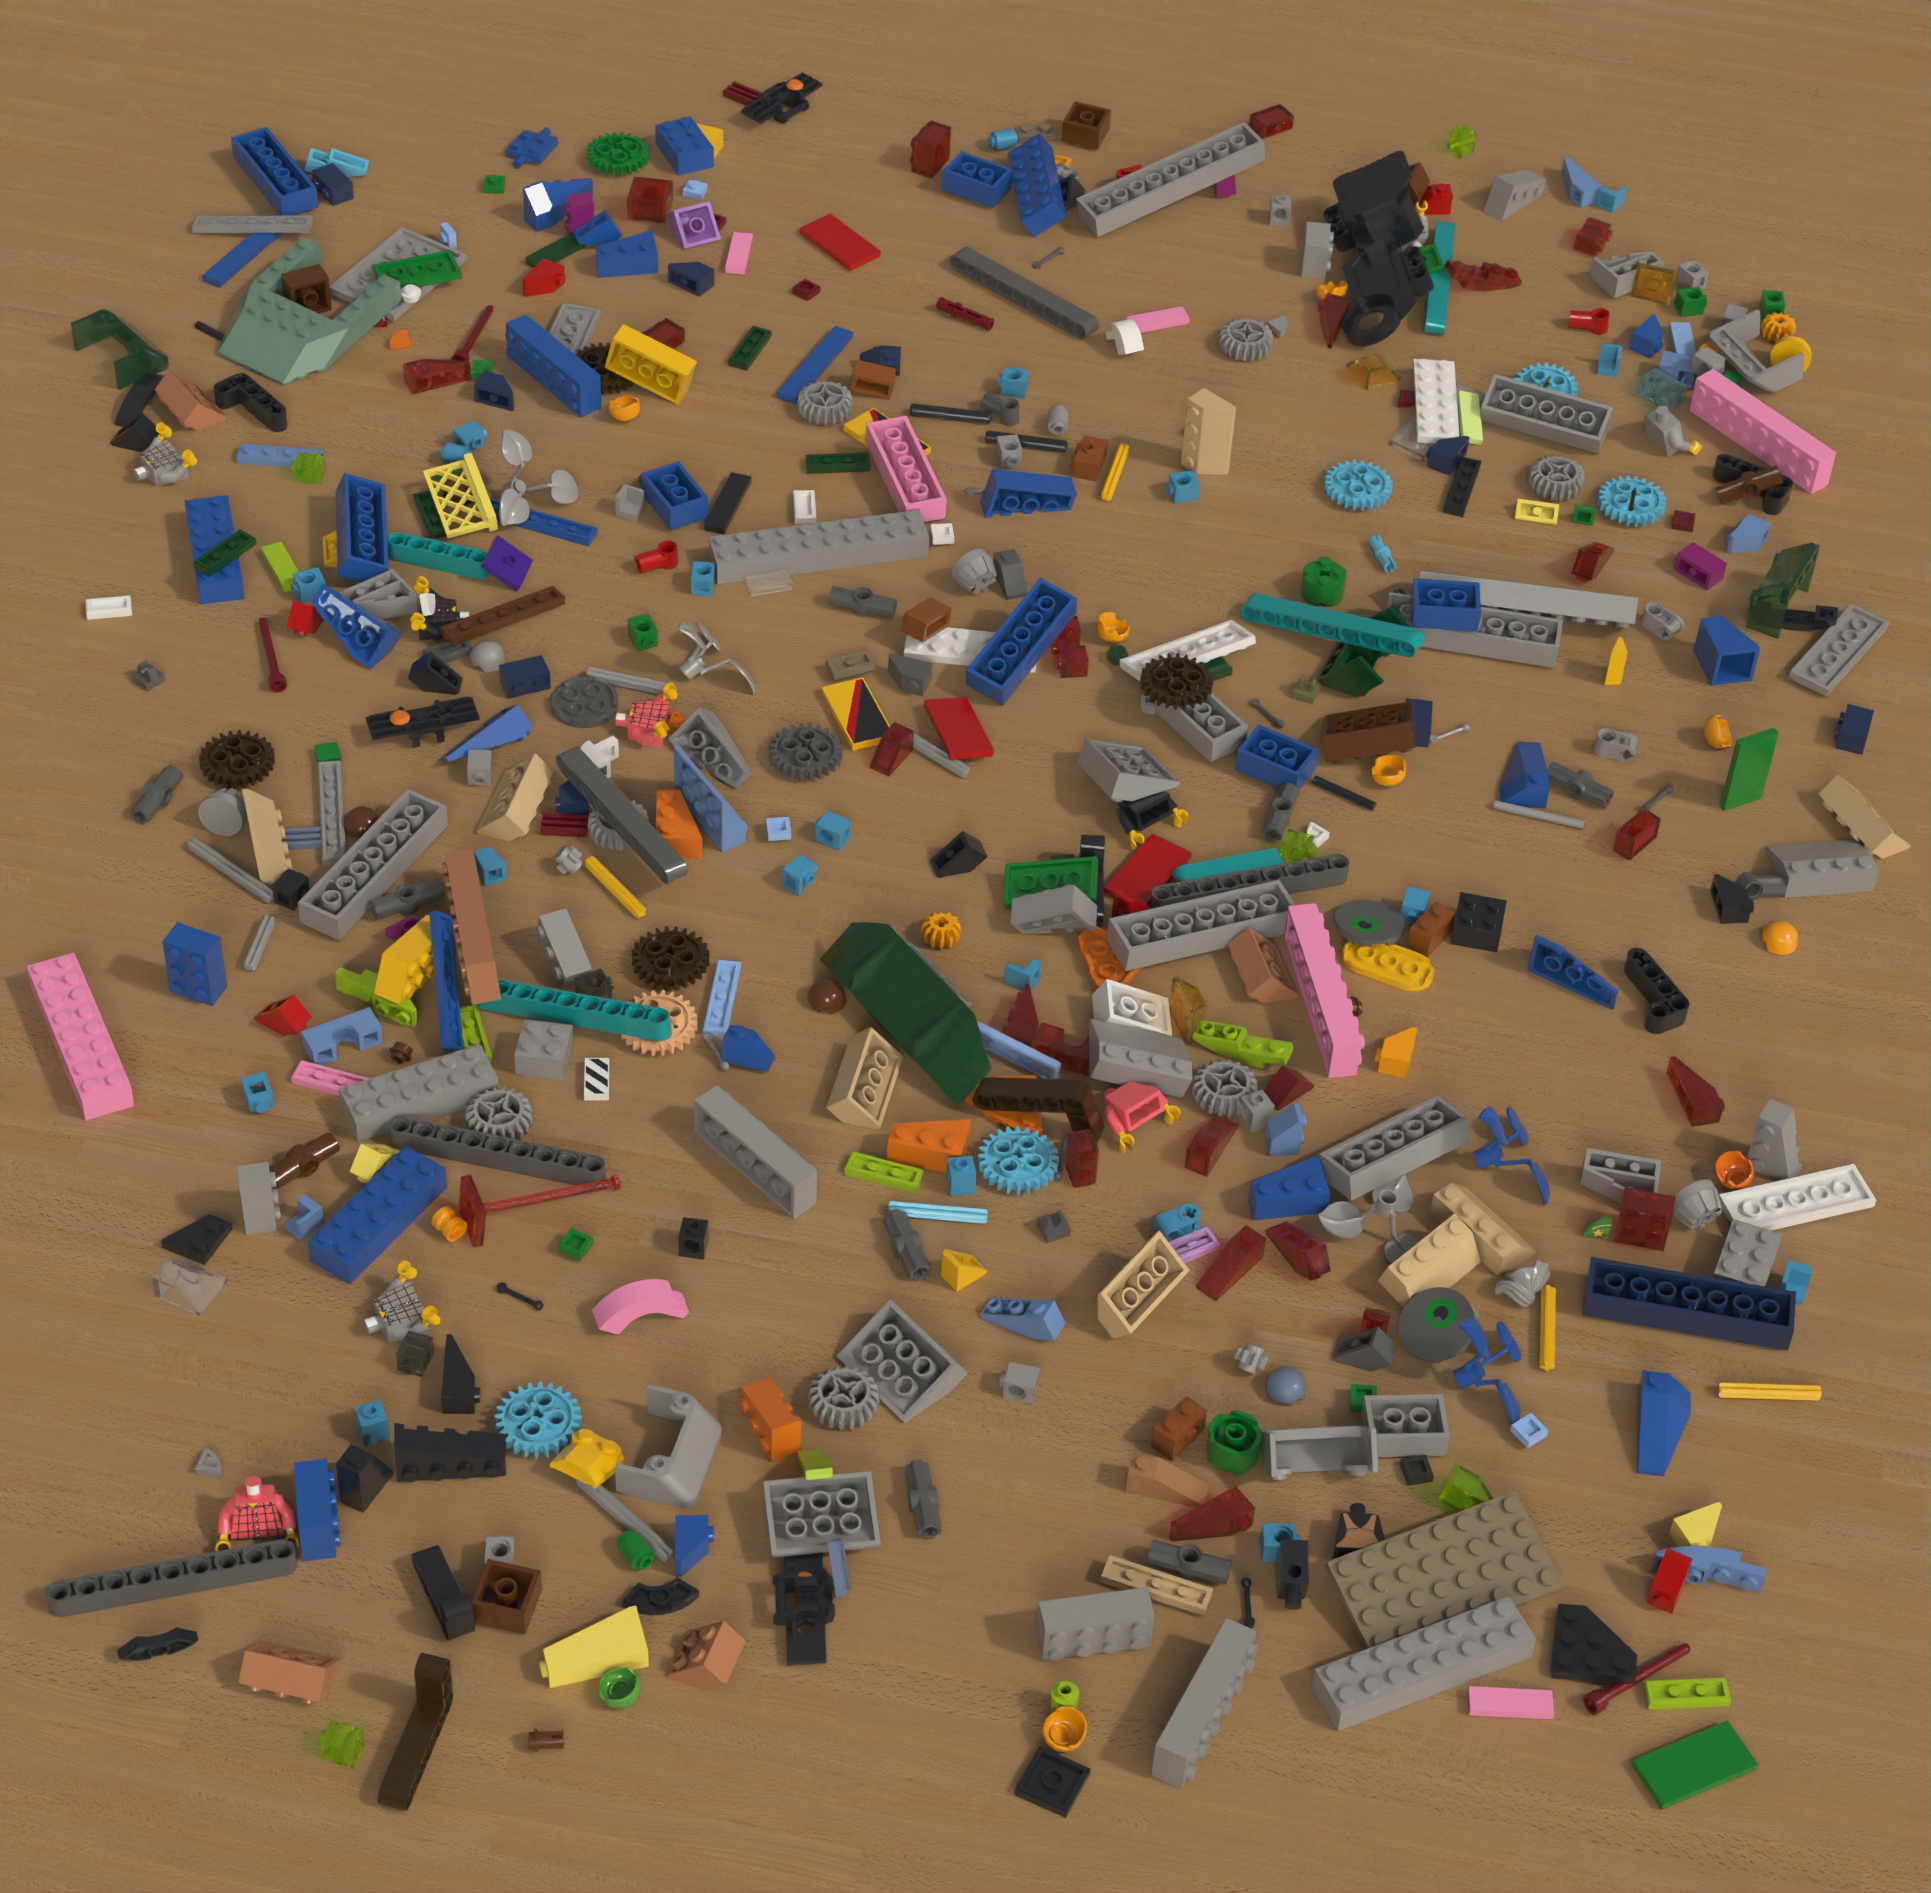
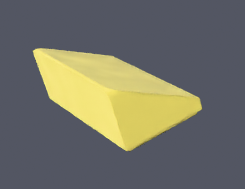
[1514,499,1559,525]

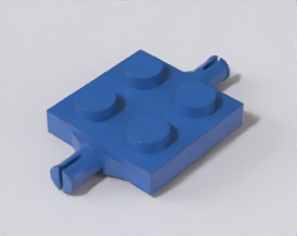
[505,127,558,169]

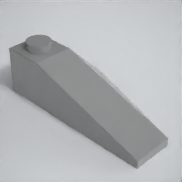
[669,707,752,789]

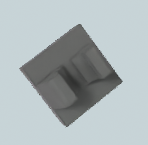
[132,660,165,691]
[1037,1210,1071,1243]

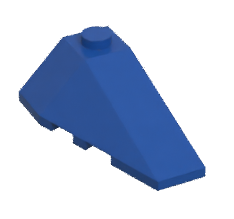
[311,583,402,669]
[1528,935,1619,1010]

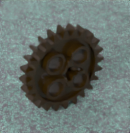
[575,342,634,395]
[1140,653,1214,710]
[199,730,275,789]
[632,926,709,990]

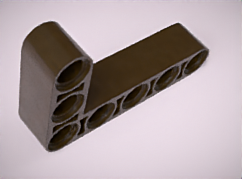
[972,1077,1105,1149]
[378,1652,453,1811]

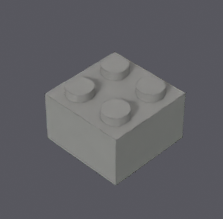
[1301,222,1334,280]
[514,1019,574,1081]

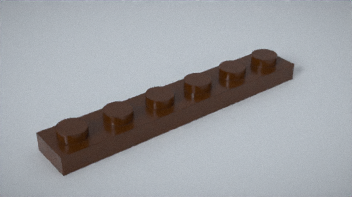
[440,586,565,646]

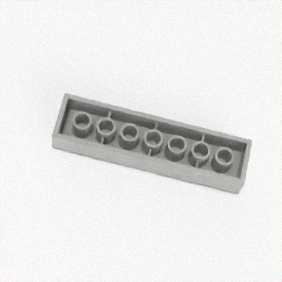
[1387,592,1563,668]
[298,789,448,940]
[1106,880,1295,971]
[1311,1596,1536,1731]

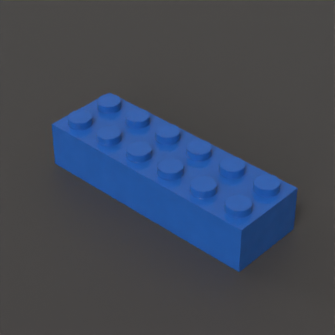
[231,127,318,216]
[1008,133,1067,237]
[505,314,601,418]
[335,473,389,582]
[184,495,245,605]
[966,578,1077,705]
[308,1146,447,1284]

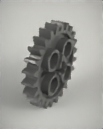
[769,723,843,781]

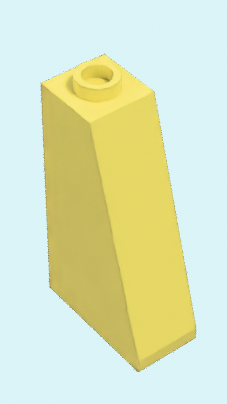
[539,1605,649,1688]

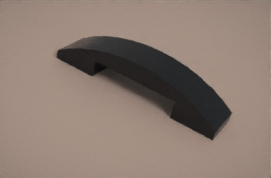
[115,373,164,427]
[1748,599,1838,631]

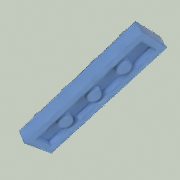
[237,443,326,470]

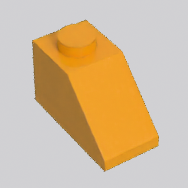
[1375,1027,1418,1079]

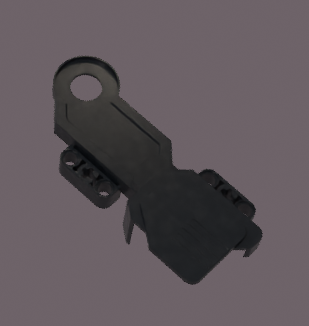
[1323,151,1434,346]

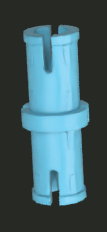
[1368,535,1397,572]

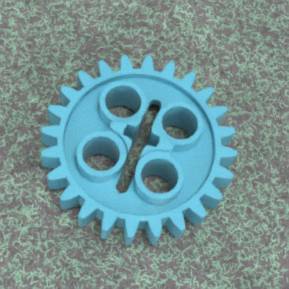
[1513,362,1579,397]
[1324,459,1393,511]
[1597,475,1667,527]
[977,1126,1059,1195]
[495,1381,582,1459]

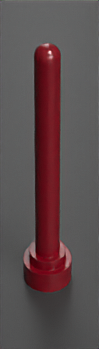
[451,305,494,368]
[258,617,287,693]
[1583,1643,1691,1715]

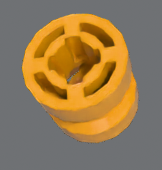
[431,1206,467,1242]

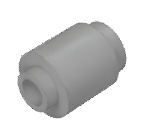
[1048,405,1069,435]

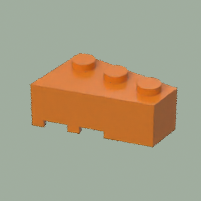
[656,789,703,859]
[887,1119,972,1173]
[738,1377,802,1462]

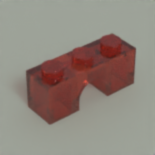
[1051,616,1089,678]
[1031,1022,1089,1077]

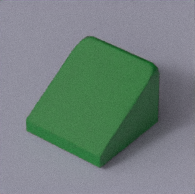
[1572,504,1596,526]

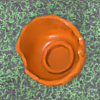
[1714,1151,1755,1190]

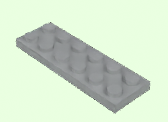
[1788,604,1890,696]

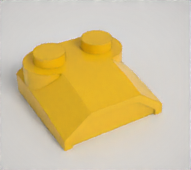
[550,1429,624,1489]

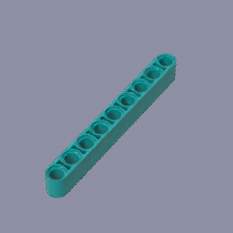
[1424,220,1456,335]
[1240,593,1425,657]
[469,979,672,1041]

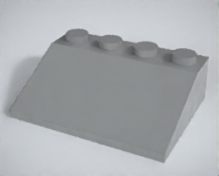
[1078,738,1180,802]
[1765,840,1879,898]
[1089,1019,1192,1098]
[837,1299,968,1423]
[762,1471,881,1557]

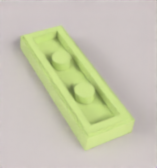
[1457,390,1483,445]

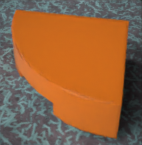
[390,329,411,349]
[667,710,686,732]

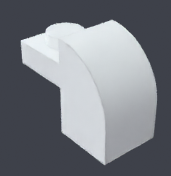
[1105,319,1144,355]
[580,736,619,778]

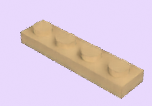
[1100,1555,1213,1616]

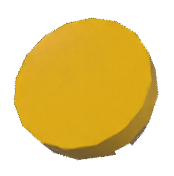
[1770,334,1812,373]

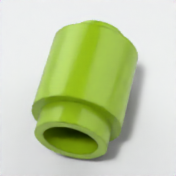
[1050,1680,1079,1713]

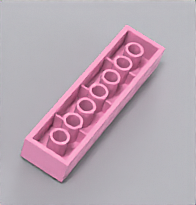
[1689,369,1836,494]
[1284,903,1365,1078]
[27,952,134,1120]

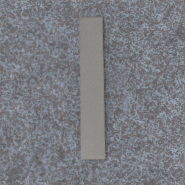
[191,215,313,233]
[318,761,346,865]

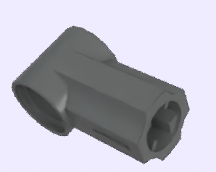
[980,392,1019,426]
[1736,872,1787,900]

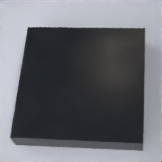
[1015,1746,1091,1818]

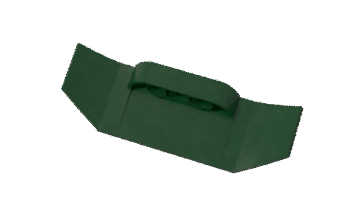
[819,922,992,1107]

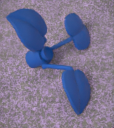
[1473,1106,1550,1206]
[1454,1317,1522,1424]

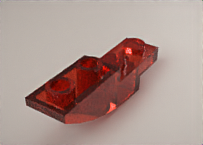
[1444,260,1522,291]

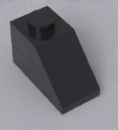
[1059,174,1085,210]
[110,413,159,452]
[408,651,463,695]
[930,831,987,878]
[1710,874,1754,924]

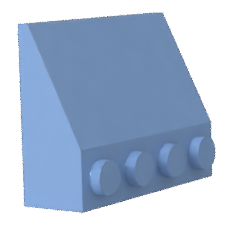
[674,745,748,852]

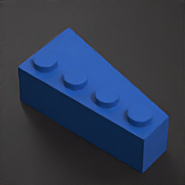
[980,469,1077,518]

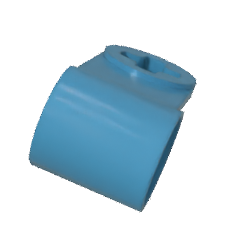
[1151,1203,1201,1242]

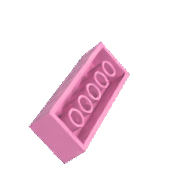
[866,416,947,522]

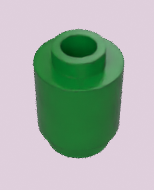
[616,1530,655,1570]

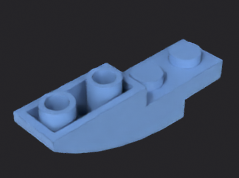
[1652,1546,1767,1593]

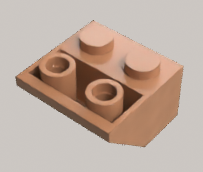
[667,1620,746,1691]

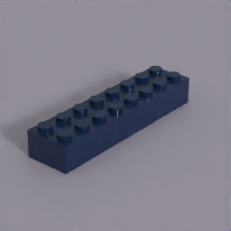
[1582,1257,1796,1351]

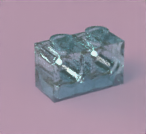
[1637,368,1688,412]

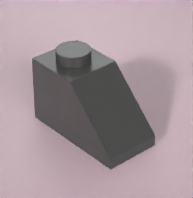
[993,549,1028,600]
[888,653,932,697]
[1332,1326,1397,1371]

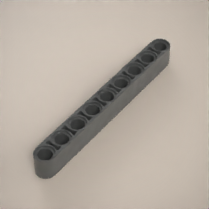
[950,247,1099,340]
[556,746,688,884]
[1150,854,1350,909]
[389,1116,606,1189]
[46,1539,297,1617]

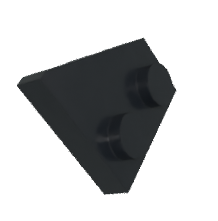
[161,1214,232,1265]

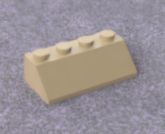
[1181,388,1236,475]
[476,753,554,841]
[1819,775,1911,859]
[242,789,292,886]
[826,1027,903,1129]
[1430,1183,1536,1277]
[1378,1214,1481,1308]
[1098,1231,1190,1339]

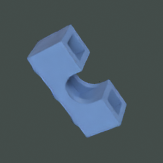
[301,1007,383,1065]

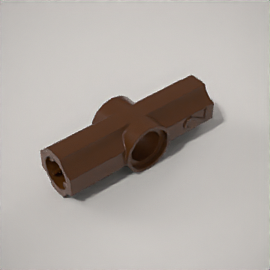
[1716,465,1783,504]
[269,1132,340,1189]

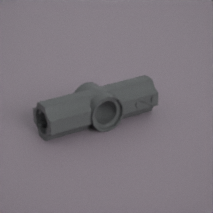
[829,586,897,618]
[1547,761,1614,808]
[130,764,183,825]
[1262,782,1300,843]
[370,878,444,920]
[883,1209,931,1281]
[905,1460,941,1540]
[1147,1539,1232,1585]

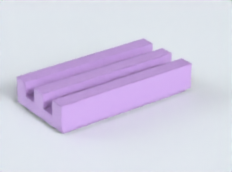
[1169,1226,1220,1263]

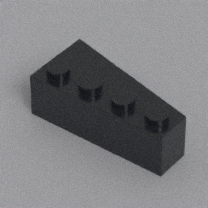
[394,1423,506,1482]

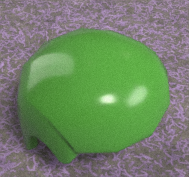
[599,1667,641,1709]

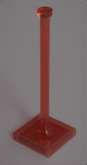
[458,1175,621,1248]

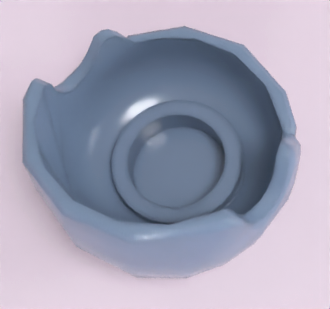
[1265,1366,1307,1405]

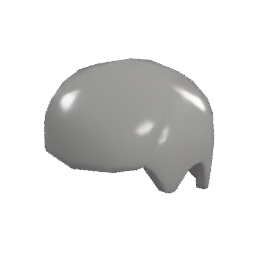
[470,640,506,672]

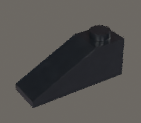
[441,1334,481,1414]

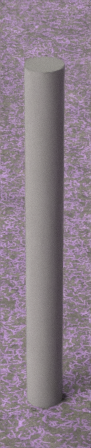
[1493,800,1585,829]

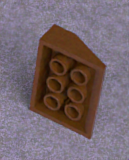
[1321,701,1416,763]

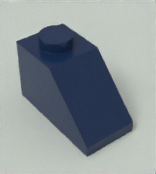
[668,262,714,297]
[860,345,901,376]
[474,371,514,412]
[1426,436,1470,476]
[555,780,589,815]

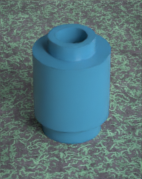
[988,129,1018,151]
[440,442,474,464]

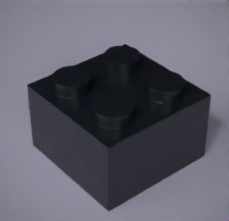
[1451,892,1507,953]

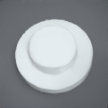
[401,284,421,303]

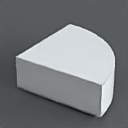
[419,593,435,616]
[1306,821,1330,850]

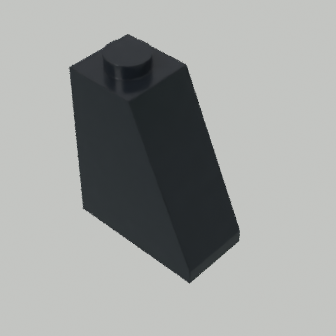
[336,1444,393,1513]

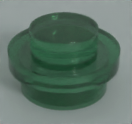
[1106,645,1128,665]

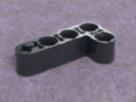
[214,373,288,432]
[1713,454,1793,515]
[1079,835,1105,923]
[1624,948,1689,1034]
[411,1545,475,1641]

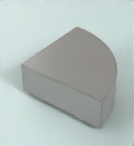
[1268,315,1288,338]
[195,1447,223,1480]

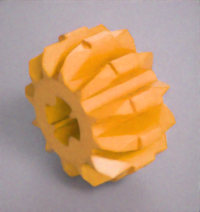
[1761,312,1796,343]
[921,911,961,950]

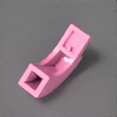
[592,1279,689,1335]

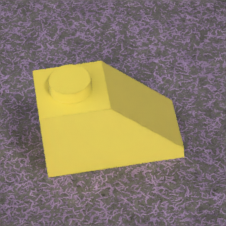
[350,1144,399,1184]
[1669,1502,1722,1547]

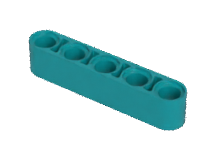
[387,532,489,579]
[1172,848,1284,882]

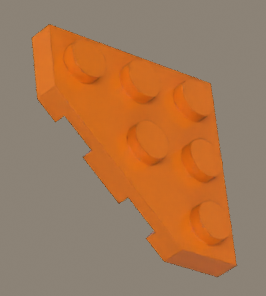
[1077,926,1143,990]
[964,1075,1043,1137]

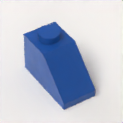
[573,210,623,246]
[1629,314,1663,358]
[721,1025,775,1072]
[675,1515,714,1577]

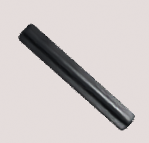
[910,403,992,424]
[985,430,1068,453]

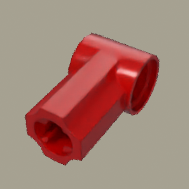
[1569,308,1610,335]
[634,540,679,574]

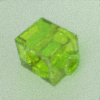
[1447,125,1477,159]
[292,452,325,484]
[1280,828,1317,862]
[318,1720,365,1769]

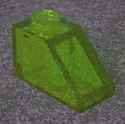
[1437,1463,1493,1512]

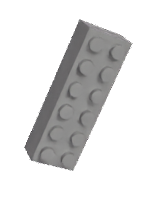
[1481,374,1613,454]
[339,1044,499,1142]
[694,1085,817,1219]
[1319,1095,1469,1201]
[1151,1618,1259,1789]

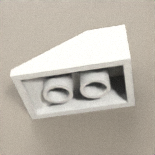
[1092,979,1172,1036]

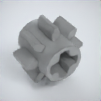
[554,845,583,875]
[1234,1342,1268,1374]

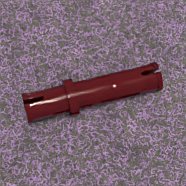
[936,297,994,331]

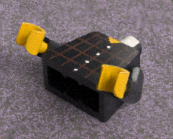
[410,576,470,640]
[1117,791,1188,851]

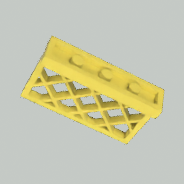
[423,453,498,539]

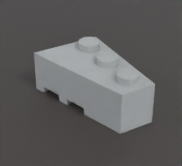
[1484,169,1546,221]
[1590,251,1664,298]
[338,569,418,619]
[1011,885,1097,934]
[535,908,592,988]
[1747,1099,1802,1181]
[1580,1148,1661,1218]
[237,1162,281,1235]

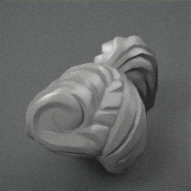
[1494,1260,1550,1307]

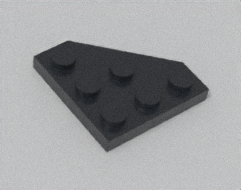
[1551,1604,1637,1684]

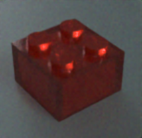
[910,120,951,179]
[627,176,673,223]
[1613,1187,1675,1252]

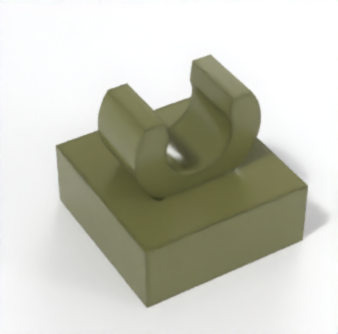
[1291,675,1321,704]

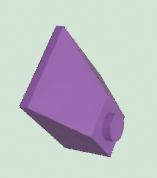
[667,201,721,249]

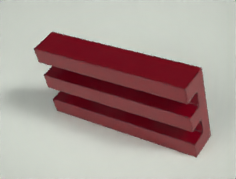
[723,82,762,106]
[540,813,589,837]

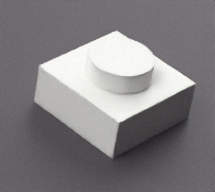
[930,523,954,545]

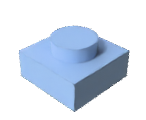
[682,179,708,201]
[439,222,457,249]
[766,817,791,841]
[1510,1413,1549,1449]

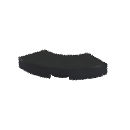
[622,1577,700,1615]
[117,1627,199,1661]

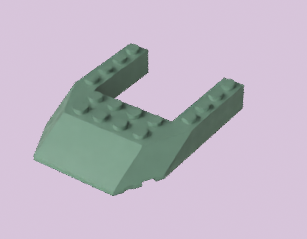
[218,237,402,386]

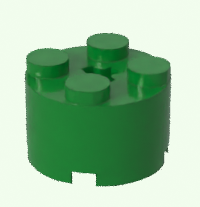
[1301,557,1347,607]
[1206,1410,1262,1475]

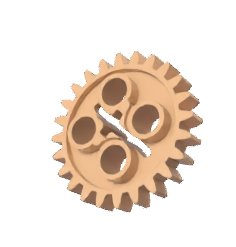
[621,990,698,1056]

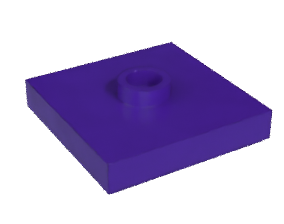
[481,535,533,592]

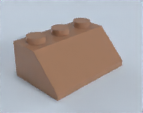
[155,370,227,430]
[1228,927,1299,1003]
[239,1640,342,1704]

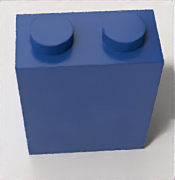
[1693,616,1760,686]

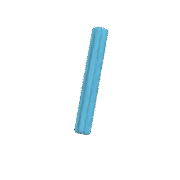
[888,1200,988,1224]

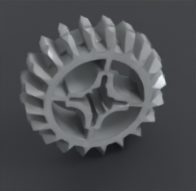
[1219,317,1274,362]
[797,380,853,426]
[1528,454,1585,502]
[587,800,650,852]
[1192,1058,1258,1118]
[465,1086,533,1140]
[808,1364,879,1431]

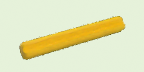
[1100,443,1129,501]
[585,856,646,919]
[1539,1285,1556,1372]
[1717,1382,1822,1401]

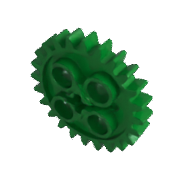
[587,132,650,176]

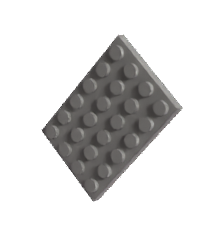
[330,227,467,321]

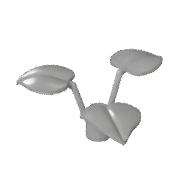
[499,430,579,526]
[678,621,755,695]
[1318,1174,1420,1264]

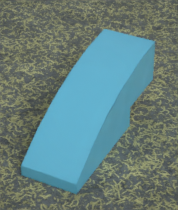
[304,148,369,177]

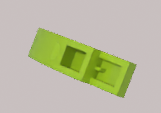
[335,967,418,1029]
[1192,1019,1294,1069]

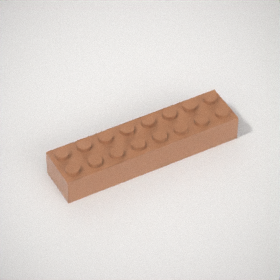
[442,848,501,1005]

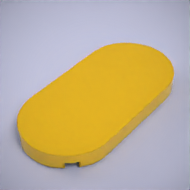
[1342,941,1434,991]

